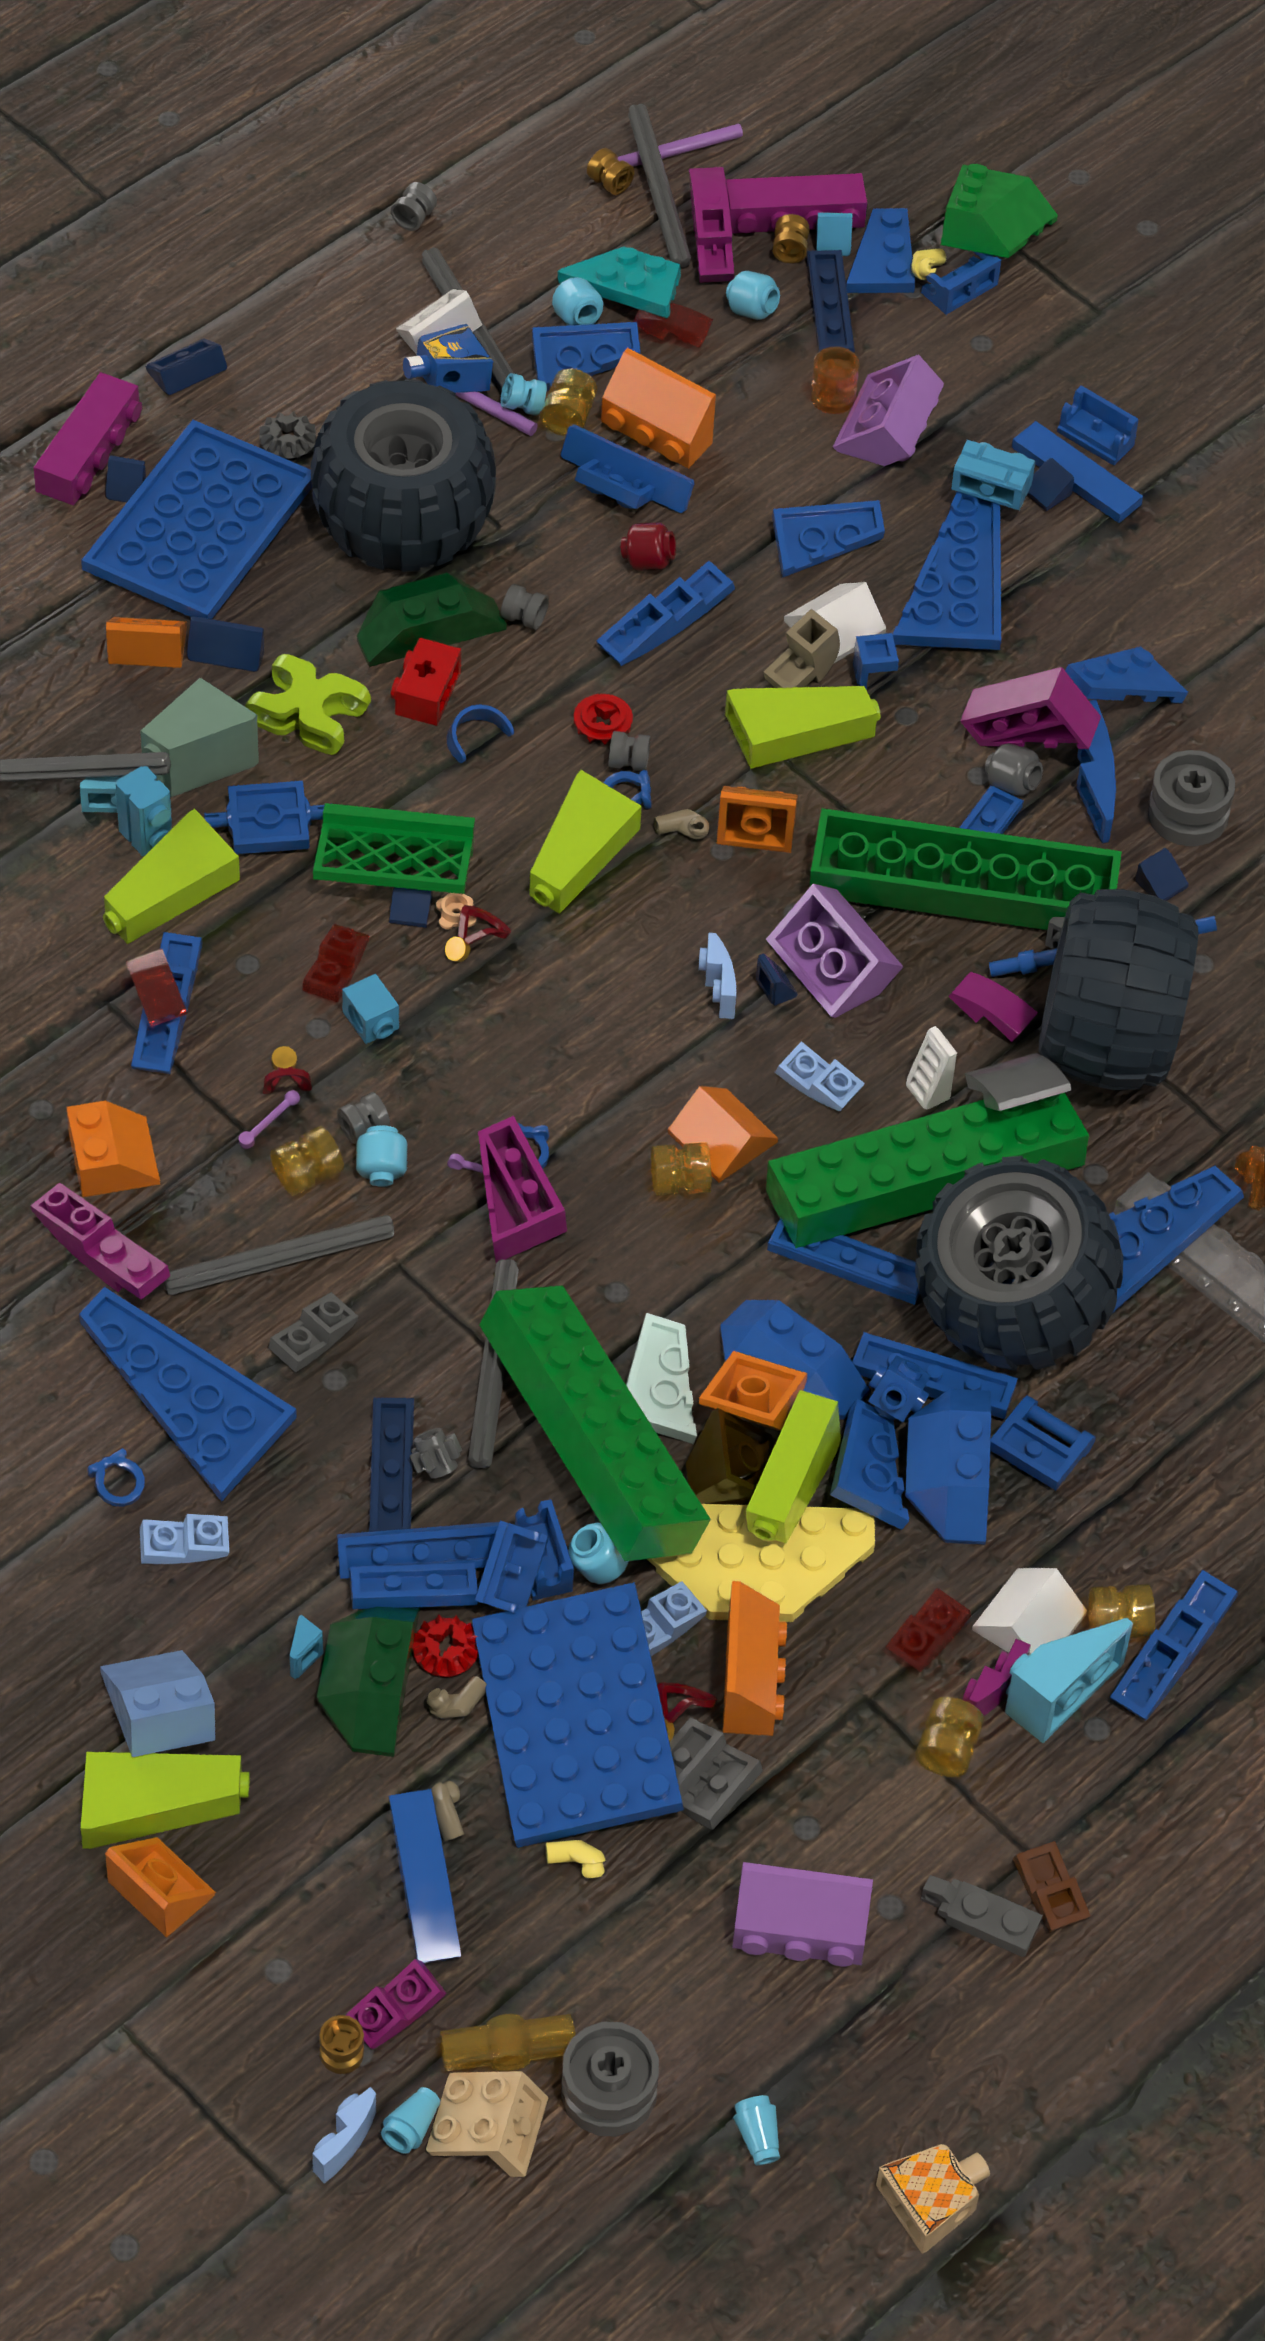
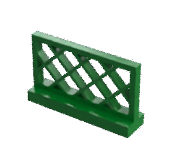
[313,803,475,894]

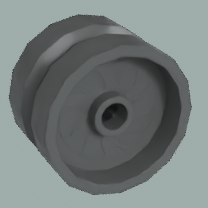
[1148,750,1235,847]
[561,2022,659,2137]

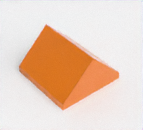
[106,617,187,668]
[668,1086,778,1183]
[699,1351,807,1431]
[105,1837,216,1938]

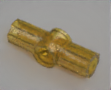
[440,2014,575,2072]

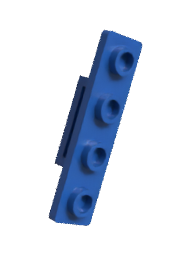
[561,424,694,513]

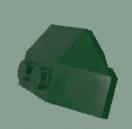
[357,573,507,667]
[317,1607,420,1757]

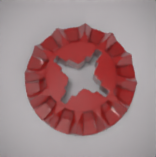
[574,694,633,745]
[413,1614,478,1677]

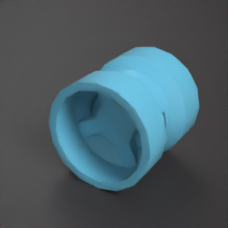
[501,373,547,416]

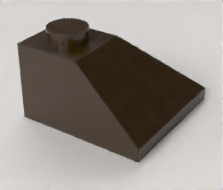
[686,1408,774,1505]

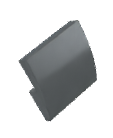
[965,1053,1071,1111]
[670,1717,763,1830]

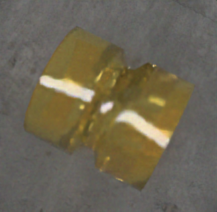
[540,368,598,436]
[270,1126,344,1196]
[651,1142,712,1196]
[1088,1584,1155,1639]
[915,1697,984,1777]

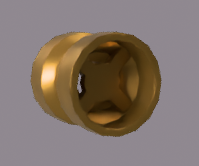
[587,148,635,195]
[773,214,809,263]
[319,2015,364,2074]

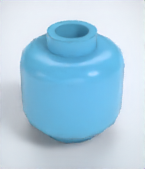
[726,271,780,320]
[552,277,604,326]
[356,1125,408,1187]
[568,1522,629,1584]

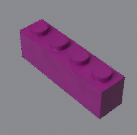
[726,173,867,233]
[33,372,142,506]

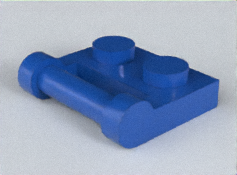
[990,1395,1096,1491]

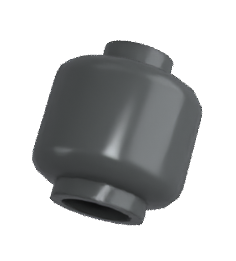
[985,743,1043,796]

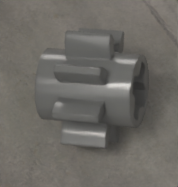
[409,1428,462,1478]

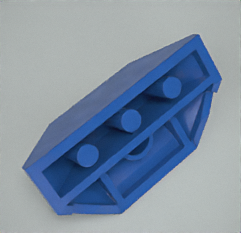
[720,1300,870,1420]
[905,1389,991,1545]

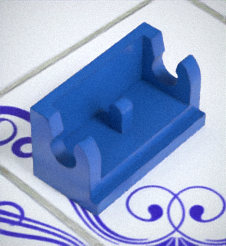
[921,251,1001,315]
[1057,385,1139,465]
[515,1499,574,1601]
[475,1520,549,1613]

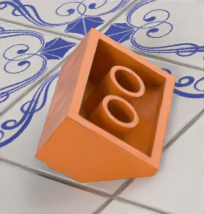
[601,348,716,469]
[723,1581,787,1736]

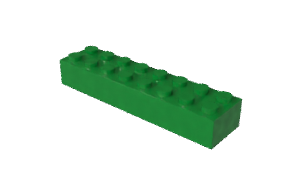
[809,808,1122,930]
[766,1092,1089,1248]
[479,1285,711,1561]

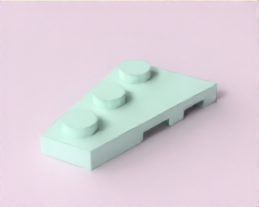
[626,1313,697,1444]

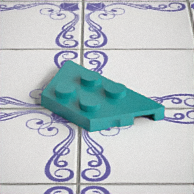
[557,246,681,318]

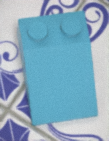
[1005,1618,1133,1743]

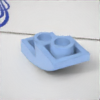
[699,933,736,1019]
[775,1041,865,1111]
[140,1514,229,1564]
[641,1581,707,1656]
[312,2087,376,2184]

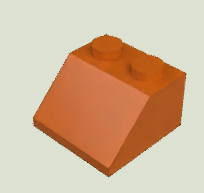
[717,786,798,853]
[66,1100,160,1198]

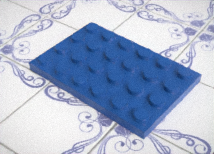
[81,419,312,619]
[472,1582,684,1848]

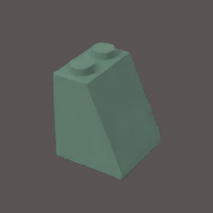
[140,678,259,797]

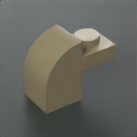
[763,609,840,688]

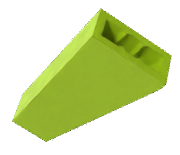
[725,686,881,769]
[529,770,642,914]
[103,809,240,944]
[746,1390,841,1543]
[81,1752,250,1849]

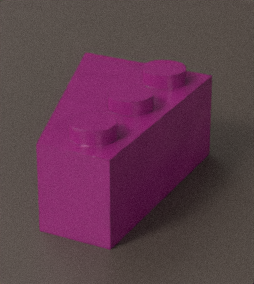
[960,667,1101,749]
[478,1115,567,1263]

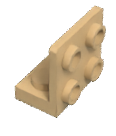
[426,2071,548,2177]

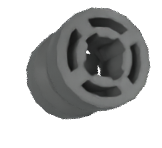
[391,182,437,231]
[501,584,549,630]
[609,731,651,772]
[337,1092,390,1144]

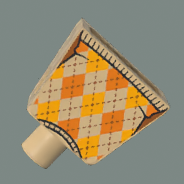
[876,2144,990,2254]

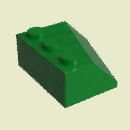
[941,164,1058,258]

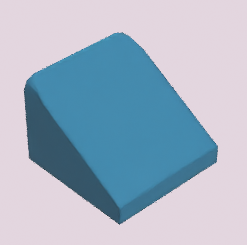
[816,213,852,256]
[290,1615,323,1679]

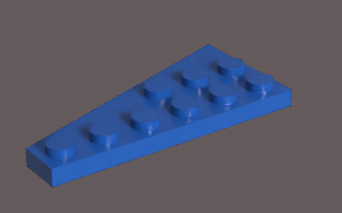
[893,491,1001,650]
[1002,1166,1244,1312]
[79,1287,297,1502]

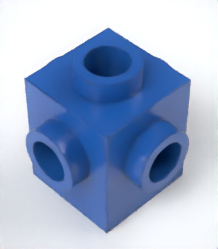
[868,1355,931,1422]

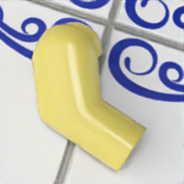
[911,248,946,280]
[546,1840,606,1878]

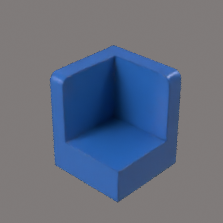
[853,633,899,690]

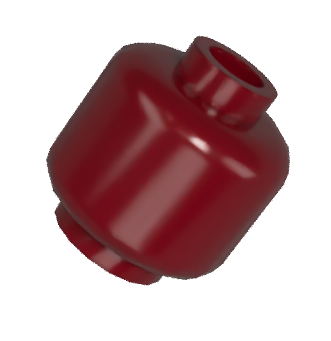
[621,522,676,571]

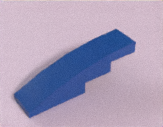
[596,561,735,666]
[1076,699,1116,844]
[131,932,203,1074]
[1110,1570,1238,1721]
[388,1789,461,1963]

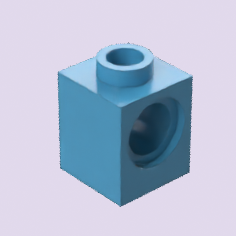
[342,973,399,1044]

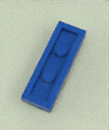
[350,1563,478,1609]

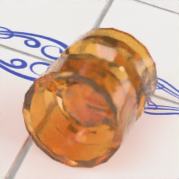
[811,346,860,414]

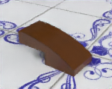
[1013,1841,1091,1932]

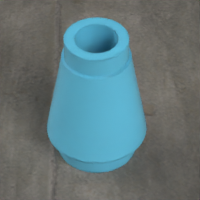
[381,2087,441,2154]
[733,2095,781,2165]

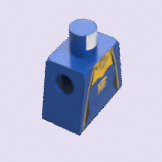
[403,324,493,393]

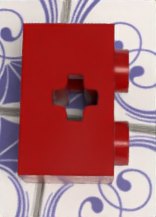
[391,637,461,726]

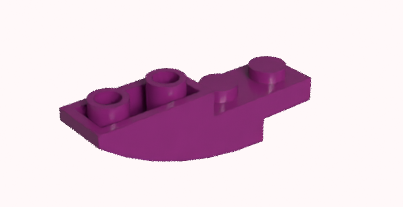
[689,167,734,283]
[30,1183,171,1300]

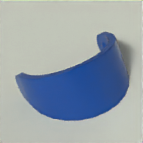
[446,704,514,763]

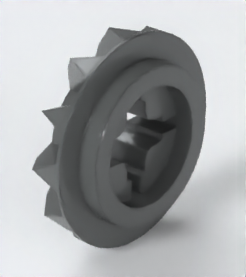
[259,411,316,459]

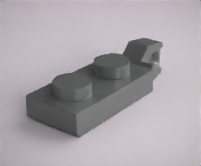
[921,1875,1043,1957]

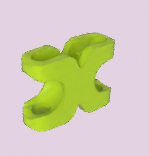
[245,654,371,755]

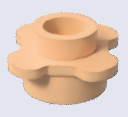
[436,893,476,930]

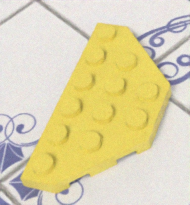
[647,1504,875,1622]

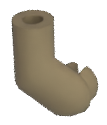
[653,809,709,839]
[427,1676,487,1719]
[431,1781,465,1842]

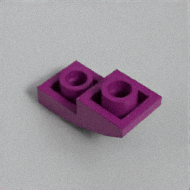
[948,972,1037,1042]
[962,1639,1031,1722]
[345,1959,447,2049]

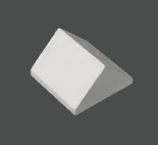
[396,289,482,355]
[784,582,886,663]
[972,1568,1087,1655]

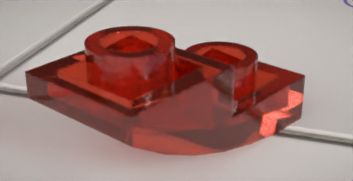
[633,303,713,348]
[302,924,369,1003]
[126,949,187,1027]
[886,1588,971,1672]

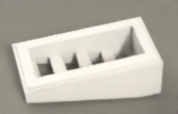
[906,1026,957,1109]

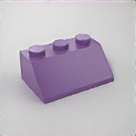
[833,354,944,466]
[766,884,903,1018]
[732,1862,873,1967]

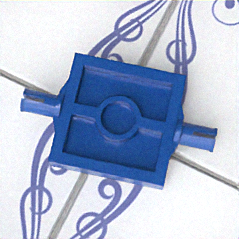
[204,781,332,854]

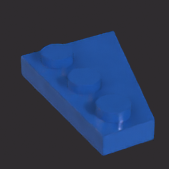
[846,208,915,293]
[532,322,640,392]
[772,500,885,578]
[1065,646,1188,703]
[830,1399,909,1530]

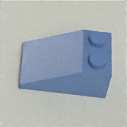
[100,1650,215,1757]

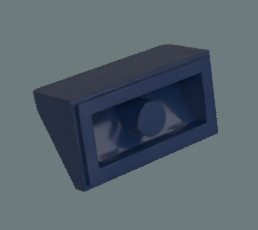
[145,338,227,395]
[187,616,264,672]

